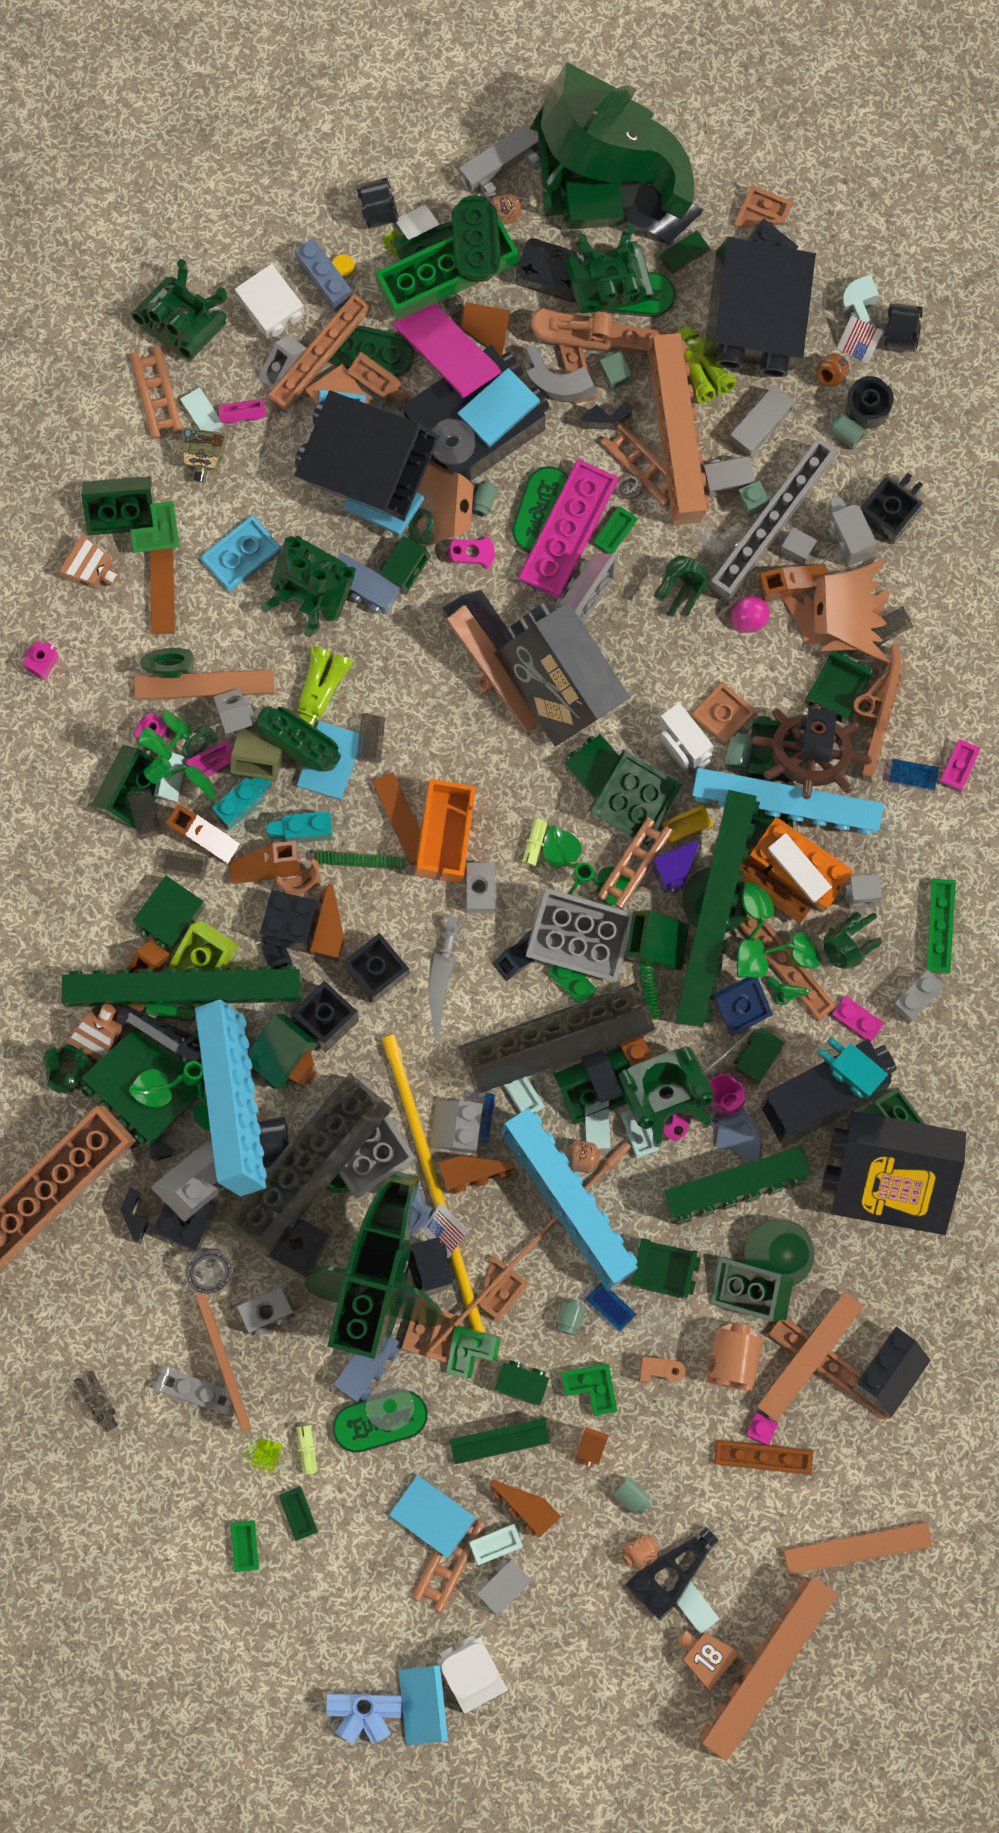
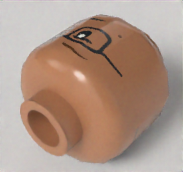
[565,1140,601,1173]

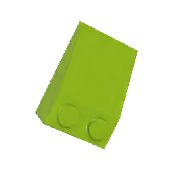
[168,920,240,1008]

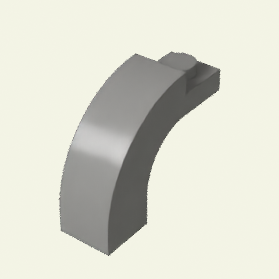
[526,344,598,402]

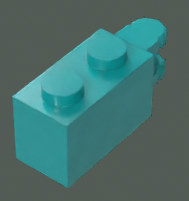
[212,777,272,830]
[266,811,333,843]
[817,1037,888,1099]

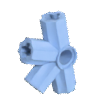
[326,1693,402,1744]

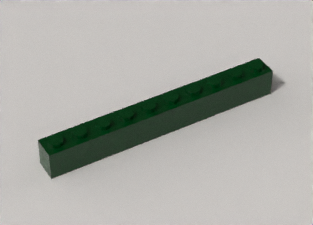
[675,790,760,1028]
[61,966,302,1007]

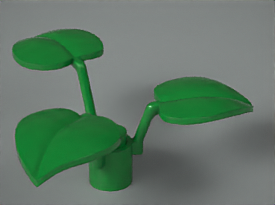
[137,709,215,802]
[535,825,639,913]
[736,882,821,978]
[129,1030,211,1131]

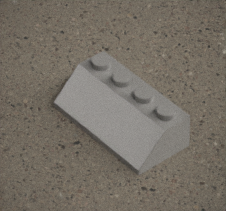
[151,1138,226,1222]

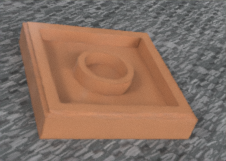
[691,681,757,746]

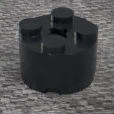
[356,177,399,229]
[884,303,923,352]
[845,376,894,429]
[257,1117,292,1168]

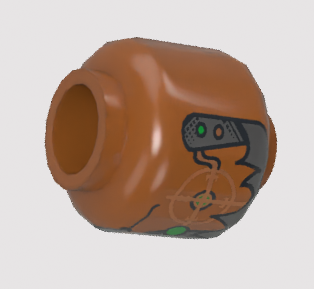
[816,353,849,387]

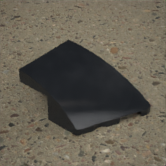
[627,182,703,245]

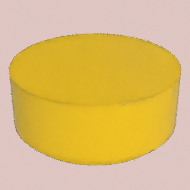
[332,254,355,278]

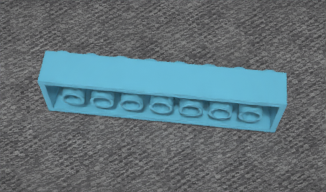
[691,768,884,835]
[195,999,267,1196]
[500,1108,638,1291]

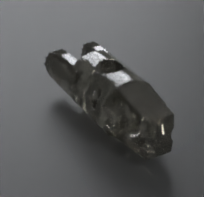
[74,1370,118,1432]

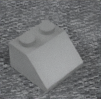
[429,1100,483,1154]

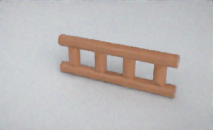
[130,347,183,440]
[600,422,670,507]
[597,817,673,910]
[412,1520,485,1613]

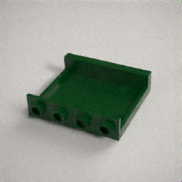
[79,1027,206,1150]

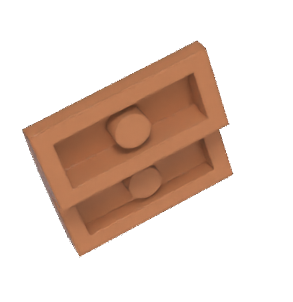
[304,364,369,406]
[400,1310,462,1364]

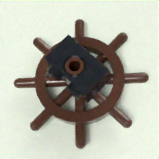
[752,703,872,799]

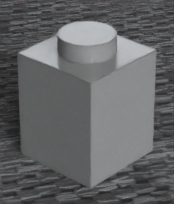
[779,527,817,565]

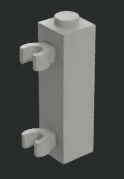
[458,124,541,199]

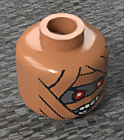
[491,193,522,225]
[622,1533,659,1570]

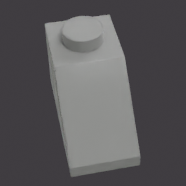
[258,335,307,389]

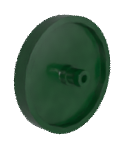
[682,867,748,933]
[745,1218,815,1286]

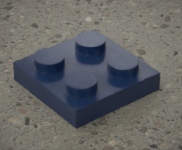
[713,977,773,1036]

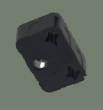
[516,238,588,303]

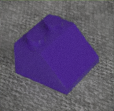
[652,841,699,894]

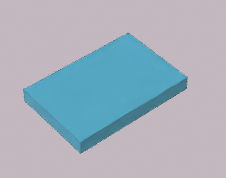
[458,368,540,448]
[343,492,424,536]
[200,515,282,593]
[297,721,364,801]
[389,1475,477,1558]
[399,1666,448,1745]

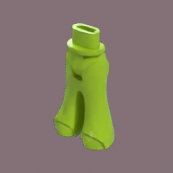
[676,326,737,404]
[296,645,354,726]

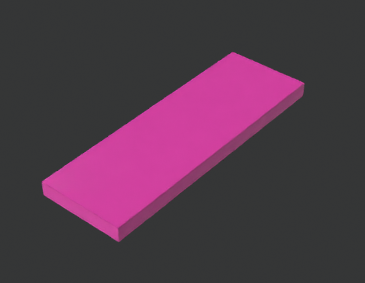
[393,303,501,398]
[518,459,619,599]

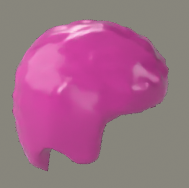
[729,596,770,633]
[709,1074,746,1115]

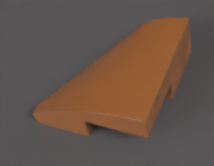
[461,302,510,356]

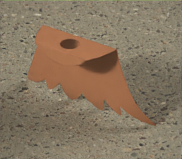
[406,460,474,548]
[814,557,891,663]
[782,589,890,653]

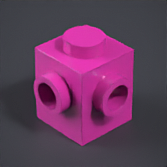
[22,641,59,680]
[134,712,171,741]

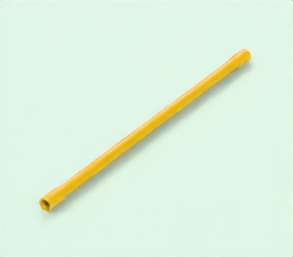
[381,1035,486,1333]

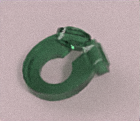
[408,508,435,545]
[183,726,218,758]

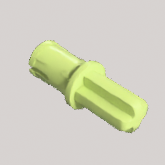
[522,819,547,867]
[296,1425,317,1475]

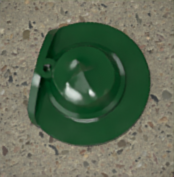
[140,648,194,678]

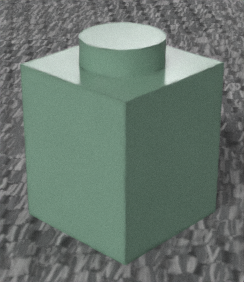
[600,351,632,391]
[737,480,770,517]

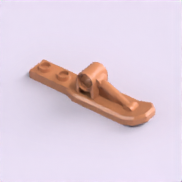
[530,307,667,353]
[854,643,902,782]

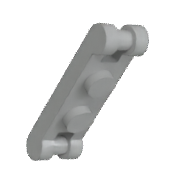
[152,1365,241,1417]

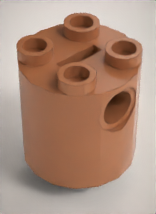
[706,1323,763,1391]

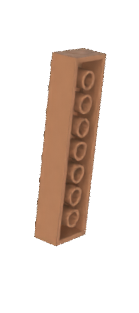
[647,333,709,526]
[0,1106,136,1272]
[699,1577,838,1761]

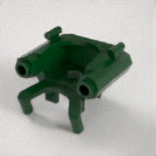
[565,225,655,313]
[130,259,228,361]
[261,536,356,637]
[617,1046,715,1147]

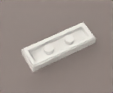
[767,833,832,903]

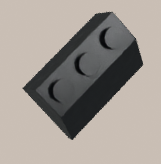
[442,590,508,671]
[851,1326,931,1419]

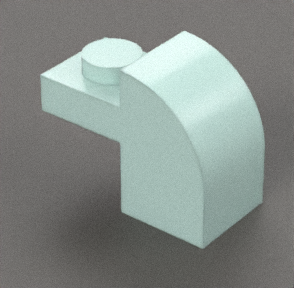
[842,274,879,324]

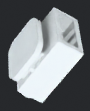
[235,264,305,339]
[659,702,714,772]
[437,1635,508,1714]

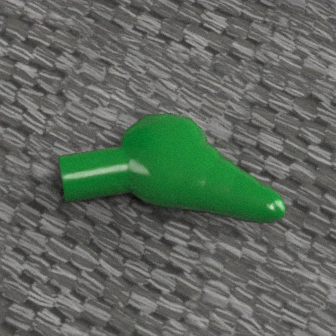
[766,977,809,1005]

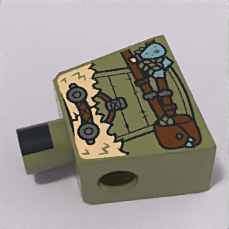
[182,427,229,482]

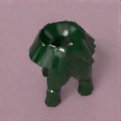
[654,555,709,617]
[823,912,882,969]
[42,1044,94,1094]

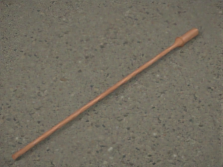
[428,1141,632,1353]

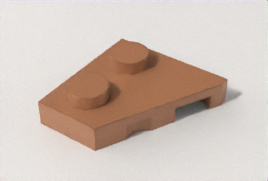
[734,185,793,227]
[480,1255,529,1322]

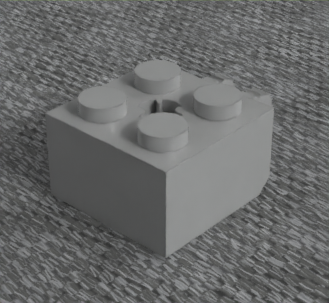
[827,496,877,567]

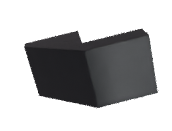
[580,402,632,430]
[492,930,535,982]
[261,943,293,970]
[580,1049,623,1103]
[128,1135,177,1162]
[120,1188,149,1244]

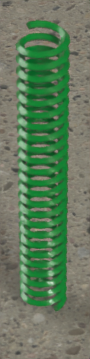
[315,851,408,870]
[638,962,660,1020]

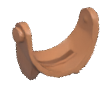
[276,859,320,896]

